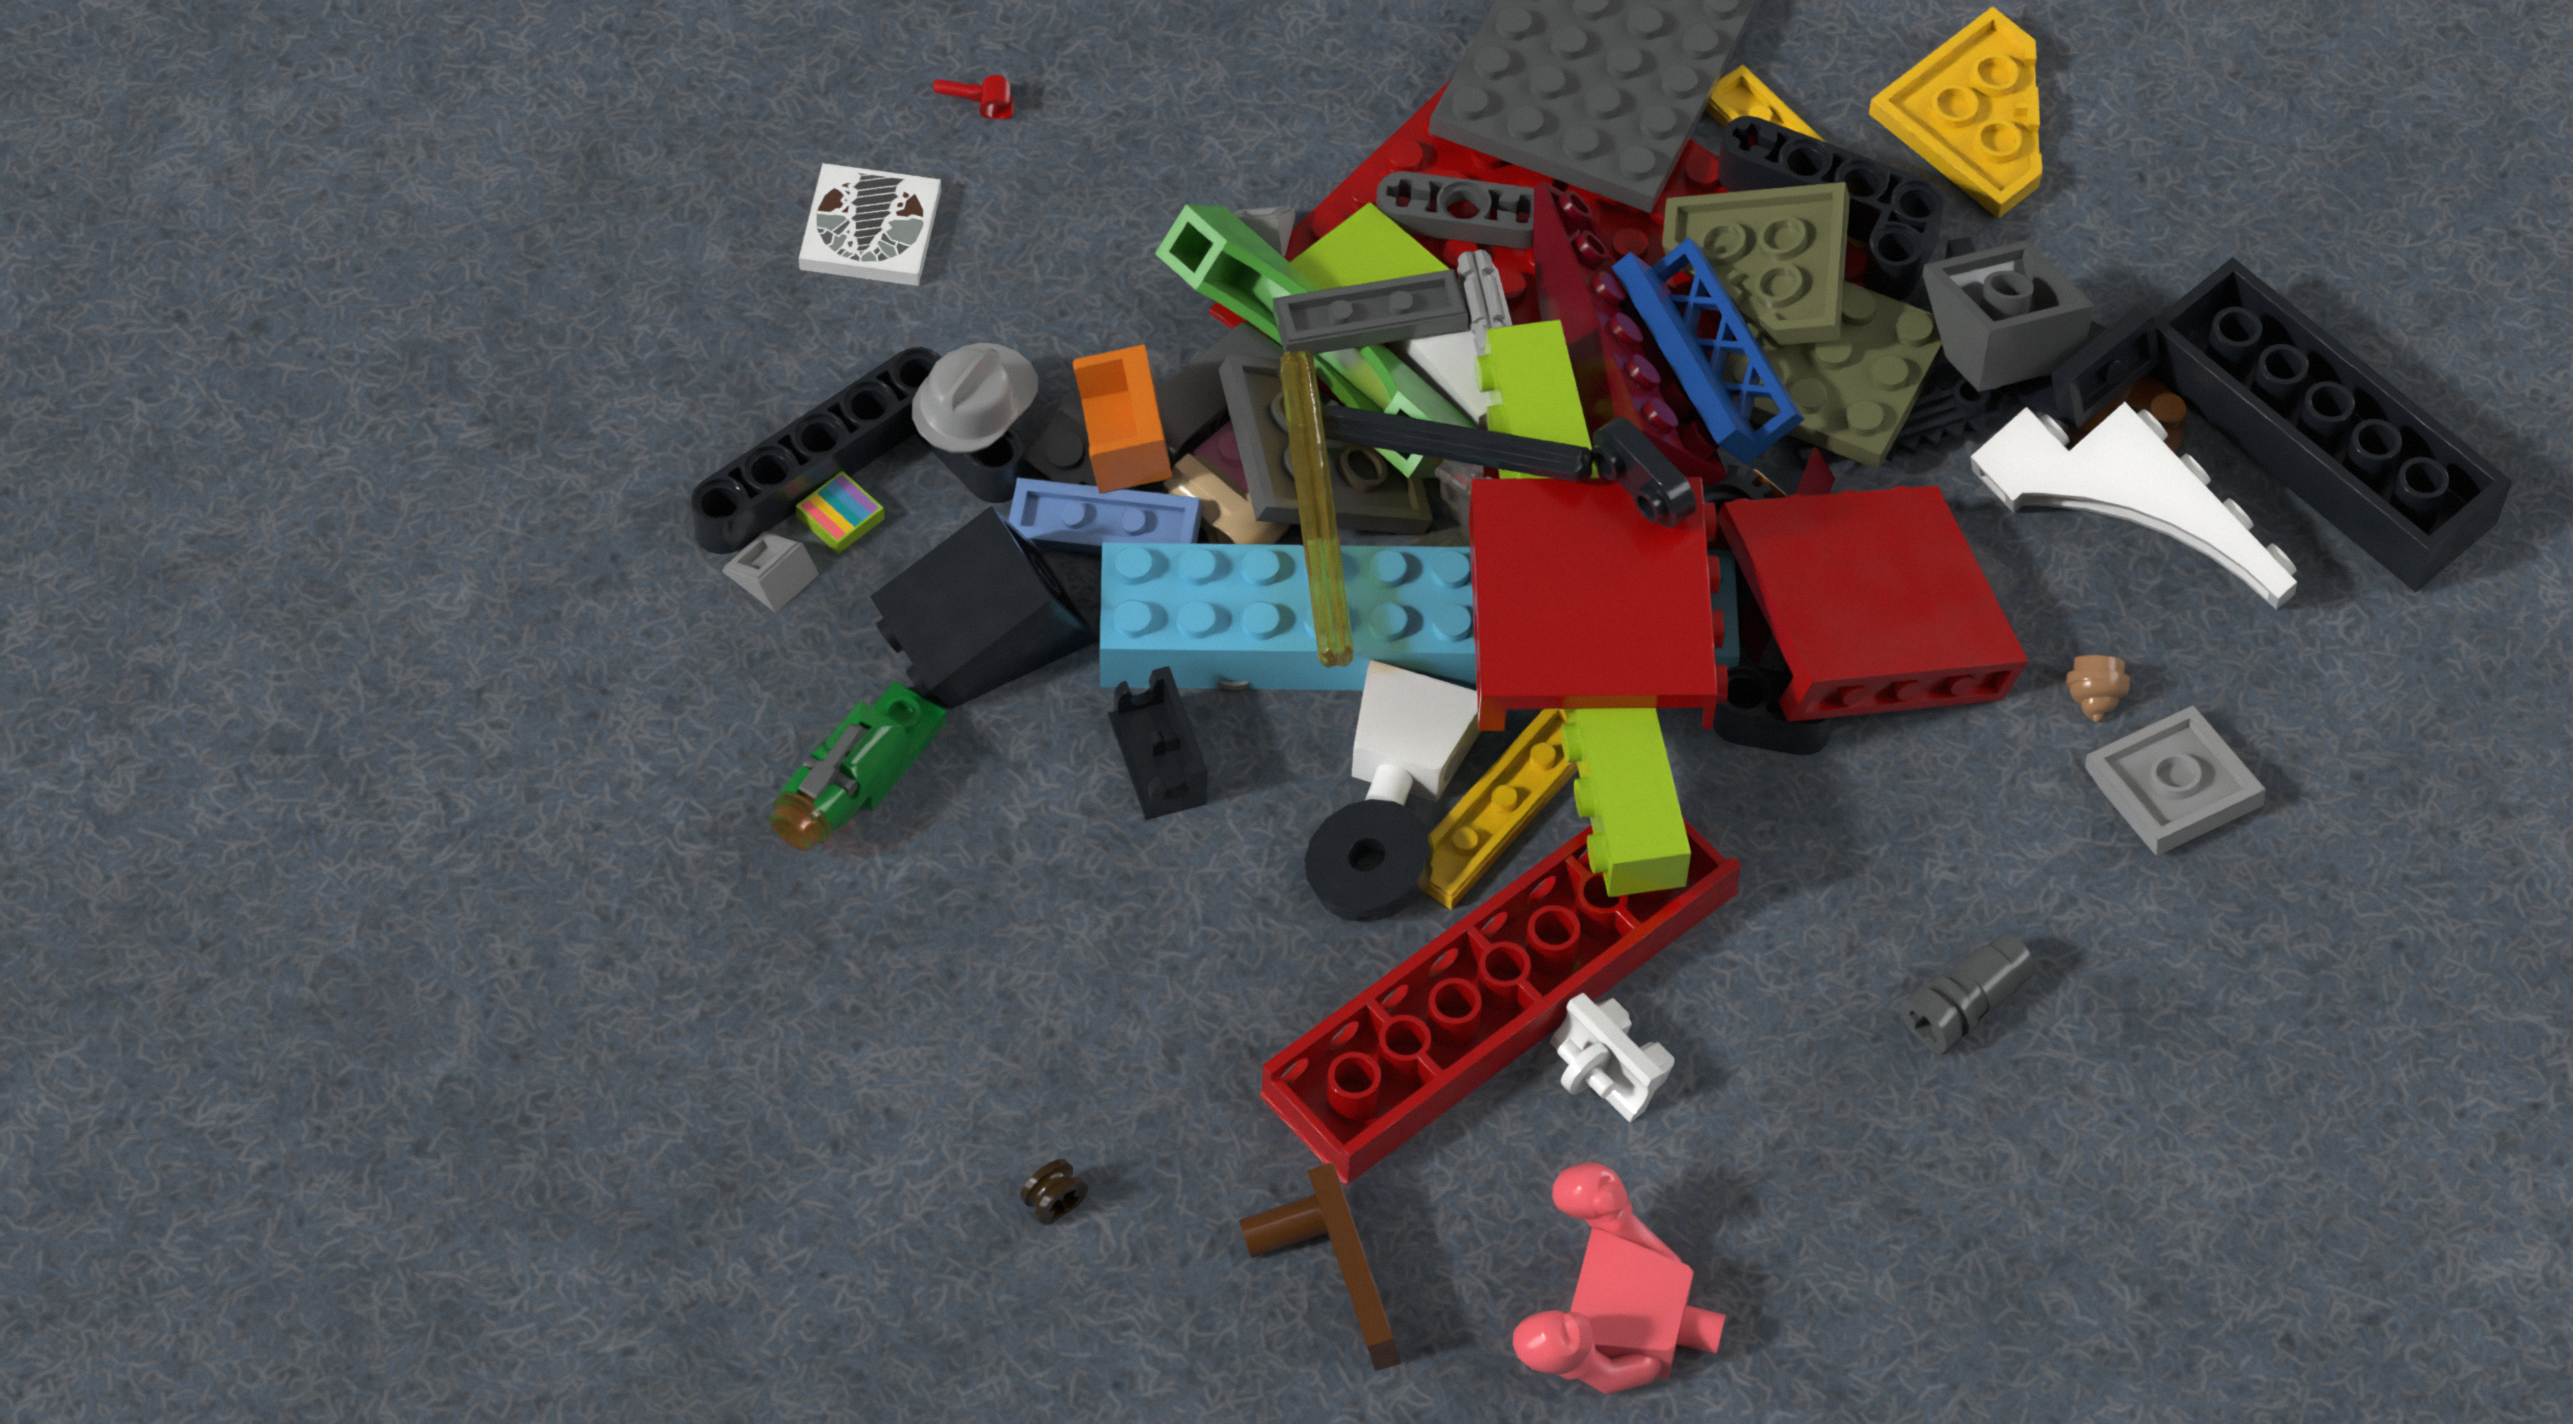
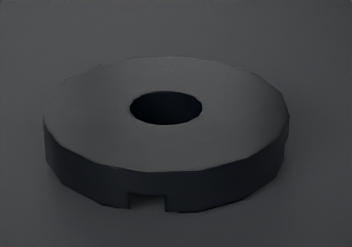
[1304,799,1434,921]

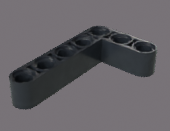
[691,347,1024,554]

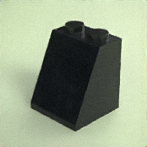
[870,506,1099,709]

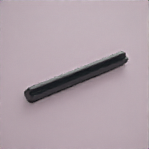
[1318,405,1594,482]

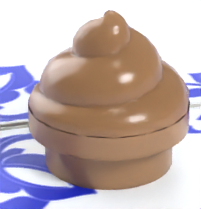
[2066,655,2130,723]

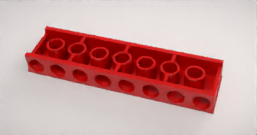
[1259,817,1741,1187]

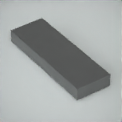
[1273,269,1468,359]

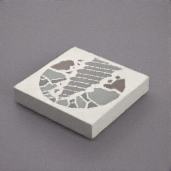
[799,163,941,286]

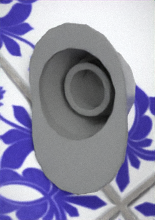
[912,343,1038,453]

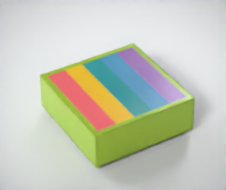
[796,471,885,554]

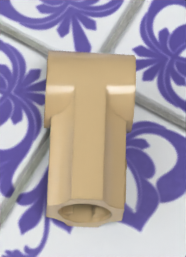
[1163,453,1290,545]

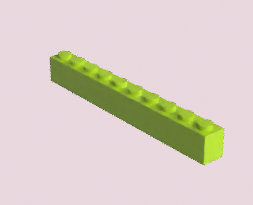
[1475,320,1691,897]

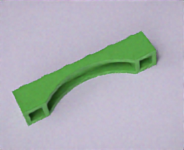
[1155,204,1478,479]

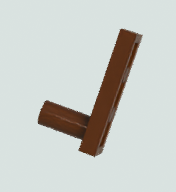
[1239,1162,1401,1371]

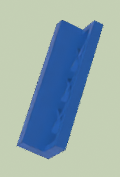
[1612,237,1805,465]

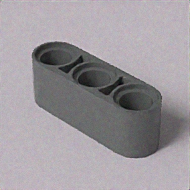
[1156,321,1297,470]

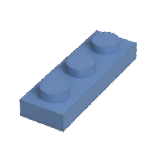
[1009,478,1203,555]

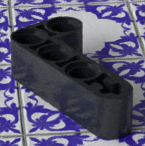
[1717,116,1946,301]
[1713,660,1834,755]

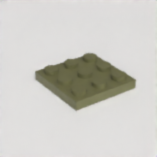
[1722,280,1944,470]

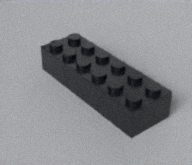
[2148,257,2512,593]

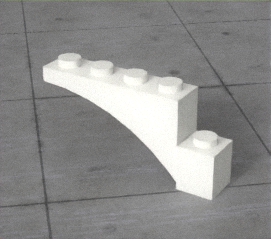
[1971,402,2297,610]

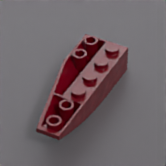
[1533,180,1727,486]

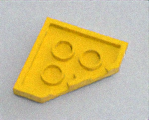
[1869,6,2042,219]

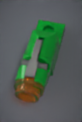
[769,681,947,851]

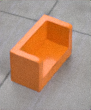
[1073,344,1173,494]

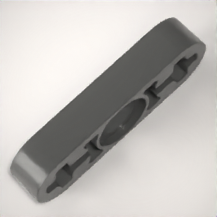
[1376,171,1534,249]

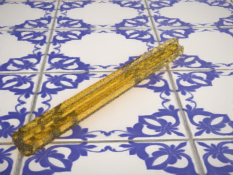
[1280,350,1354,668]

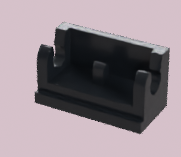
[1108,666,1208,820]

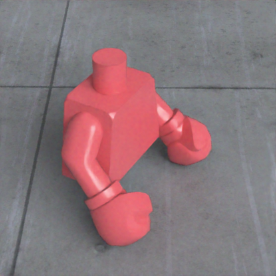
[1513,1162,1726,1395]

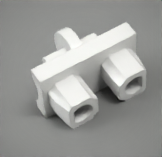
[1549,993,1674,1122]

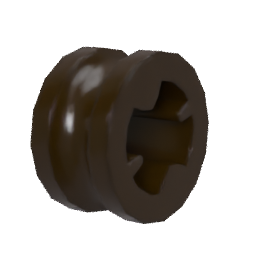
[1020,1159,1088,1225]

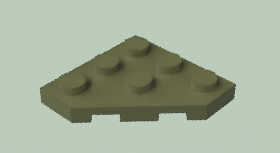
[1662,182,1850,345]

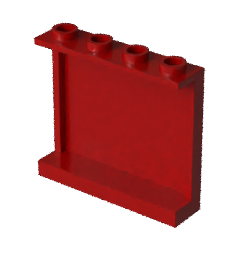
[1469,477,1728,731]
[1707,485,2028,722]

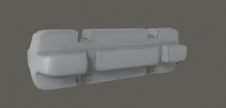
[1457,249,1507,355]

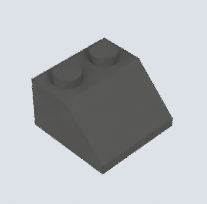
[1923,240,2094,392]

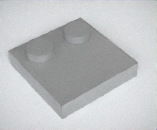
[2085,705,2266,856]

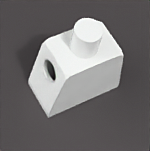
[1352,660,1481,806]

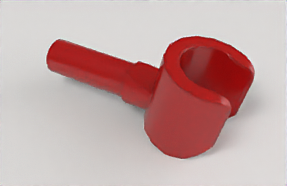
[933,74,1014,120]

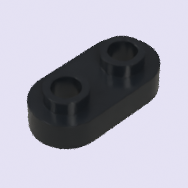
[1591,417,1696,528]

